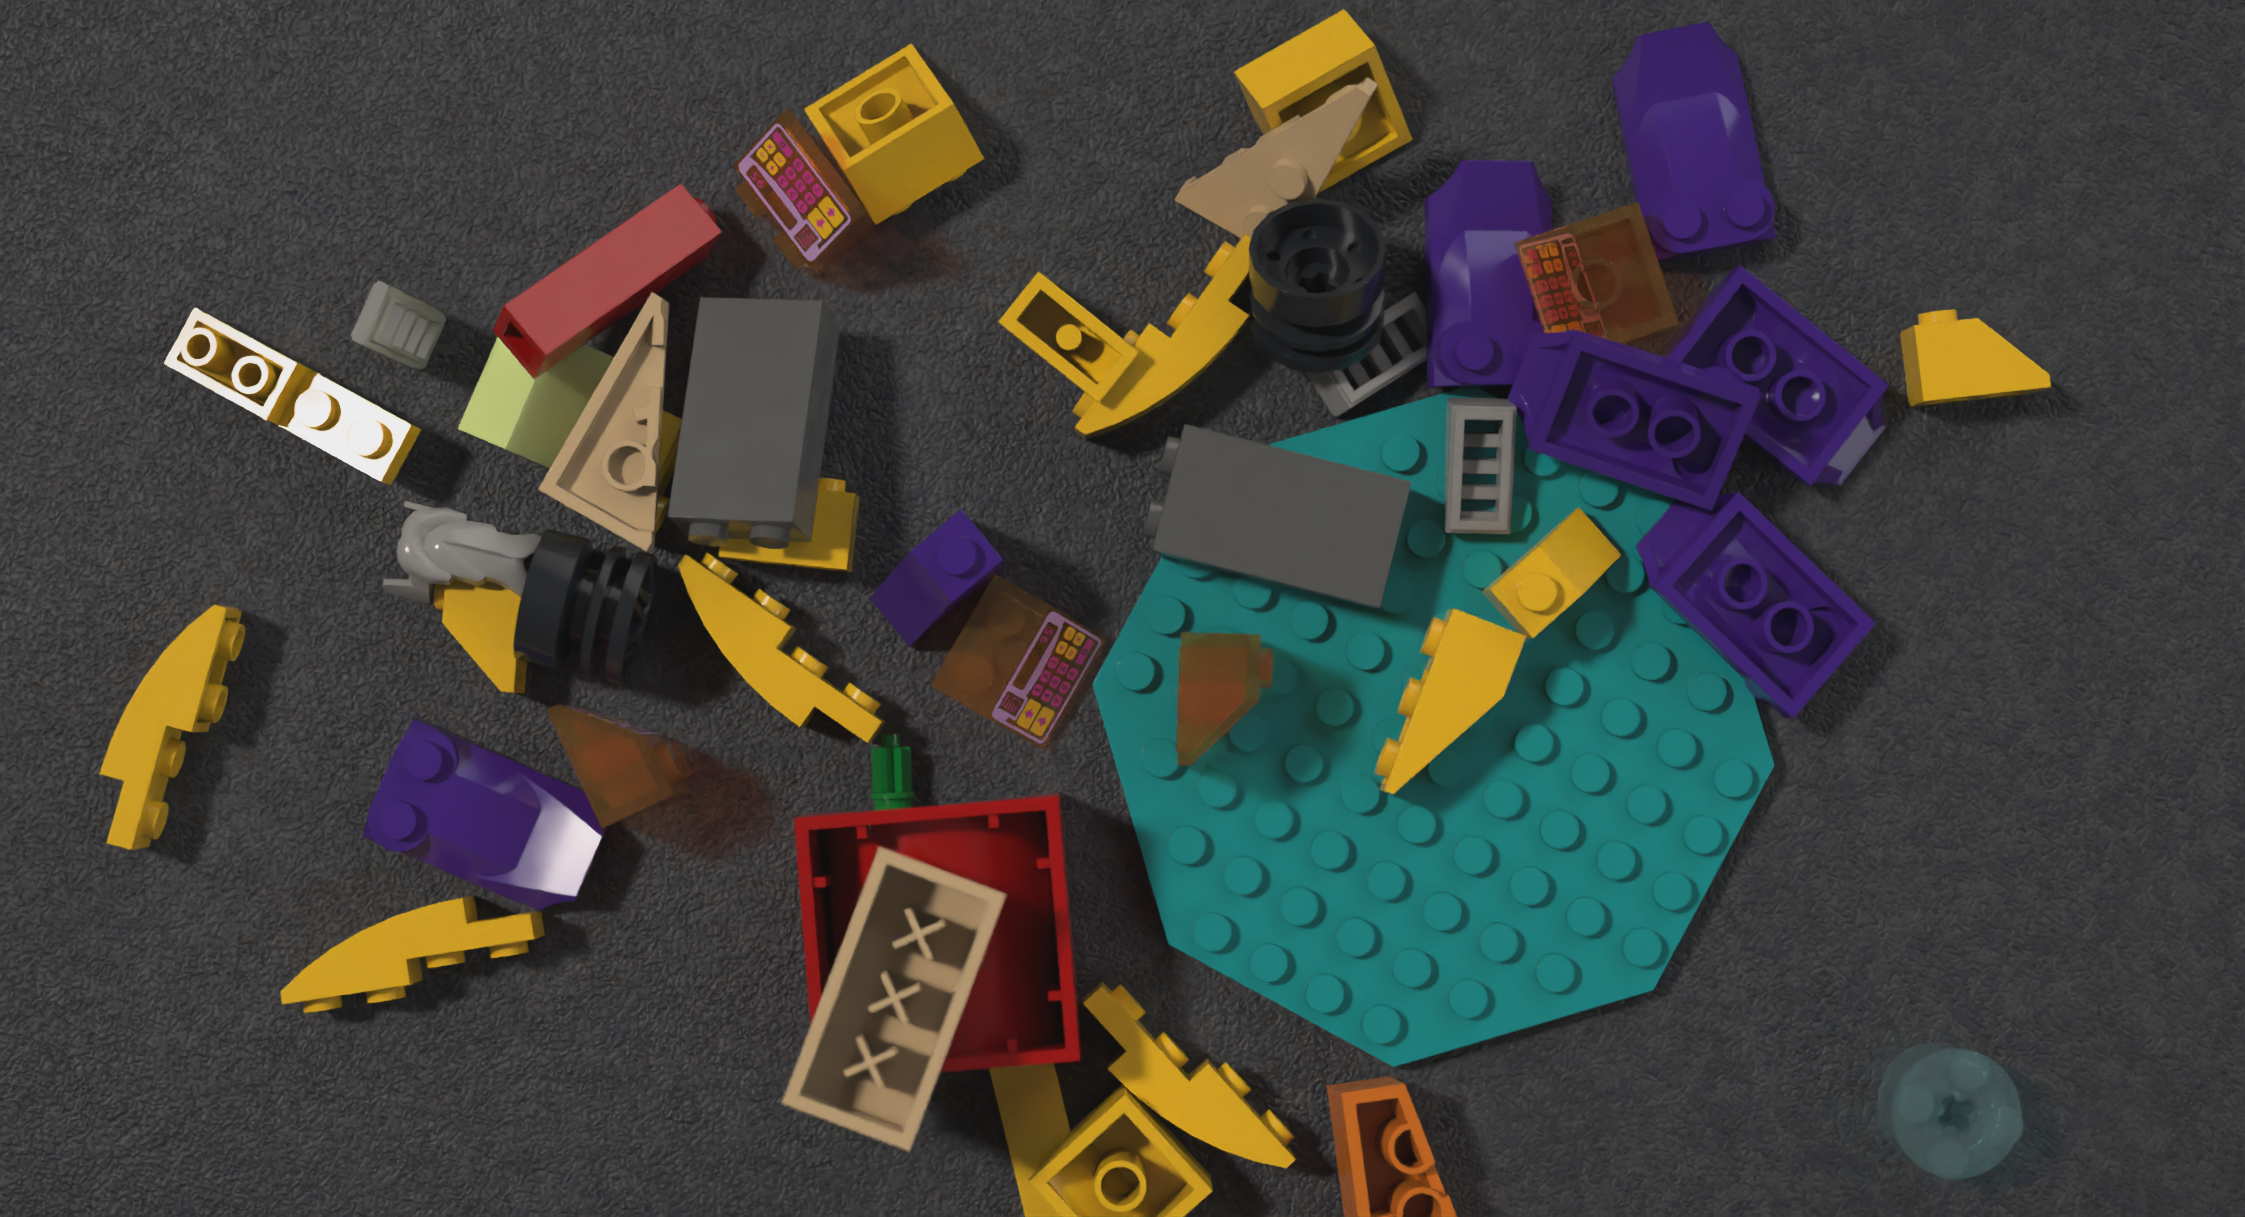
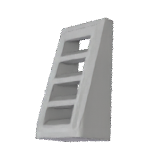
[351,280,446,370]
[1306,292,1427,417]
[1445,398,1516,534]

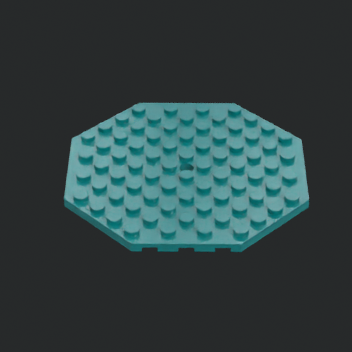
[1092,388,1775,1067]

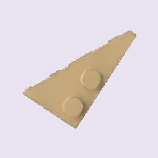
[1175,78,1378,238]
[538,293,669,553]

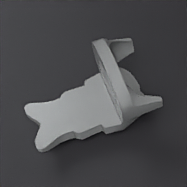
[383,501,541,605]

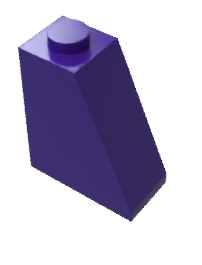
[870,510,1008,647]

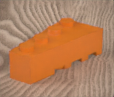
[1327,1076,1457,1217]

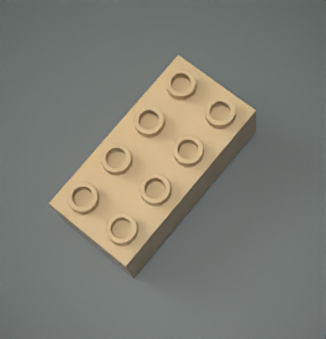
[782,847,1006,1151]

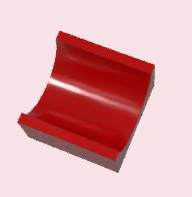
[794,792,1082,1073]

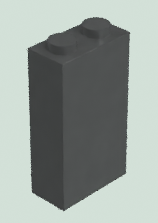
[668,297,841,549]
[1143,424,1411,610]

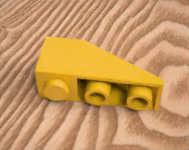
[1374,608,1526,794]

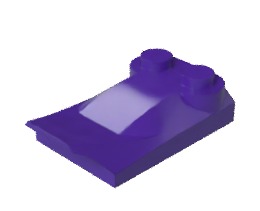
[1611,22,1776,265]
[1424,160,1556,389]
[1663,265,1889,486]
[1508,329,1760,511]
[1636,492,1876,718]
[363,719,605,911]

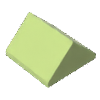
[458,337,614,468]

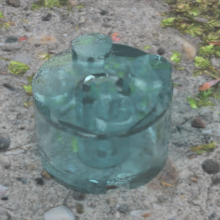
[1875,1042,2023,1179]

